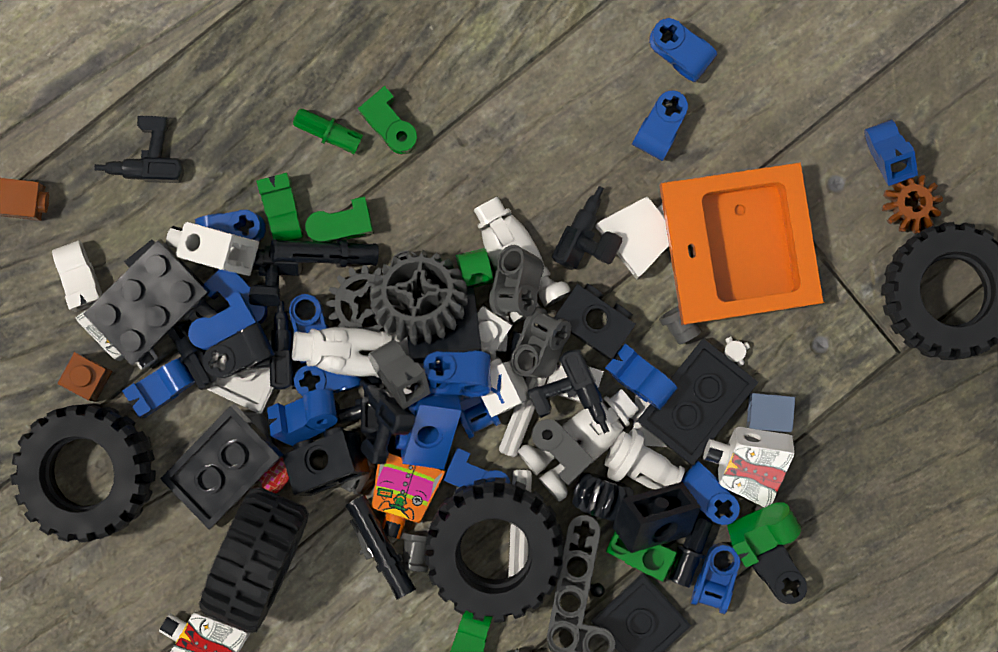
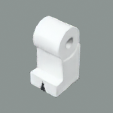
[52,240,103,312]

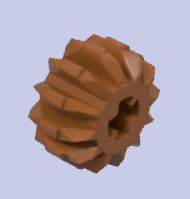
[882,175,943,234]

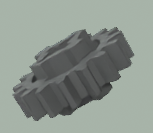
[326,265,399,332]

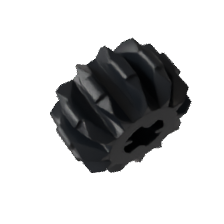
[572,472,634,522]

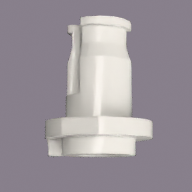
[604,428,685,489]

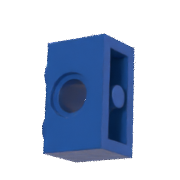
[395,385,462,469]

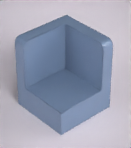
[746,393,795,432]

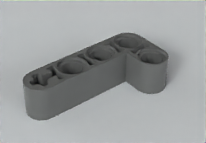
[547,515,615,652]

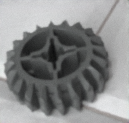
[370,250,468,345]

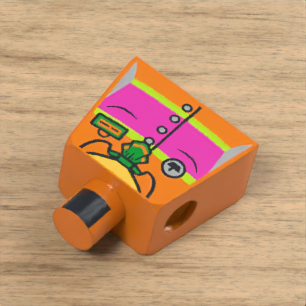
[372,453,446,539]

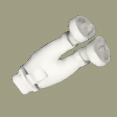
[474,197,572,323]
[292,327,411,388]
[517,389,639,502]

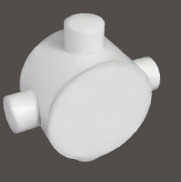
[723,337,750,366]

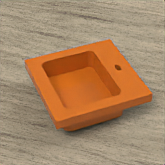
[659,162,824,325]

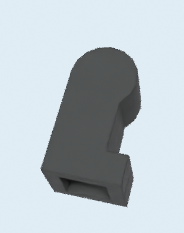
[368,339,431,409]
[532,419,594,486]

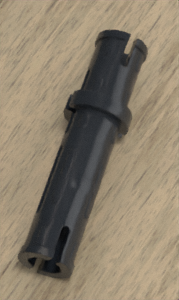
[270,239,379,268]
[345,495,416,600]

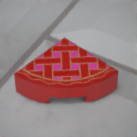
[260,458,289,494]

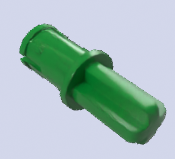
[293,109,364,155]

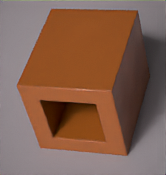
[0,178,49,221]
[57,352,113,402]

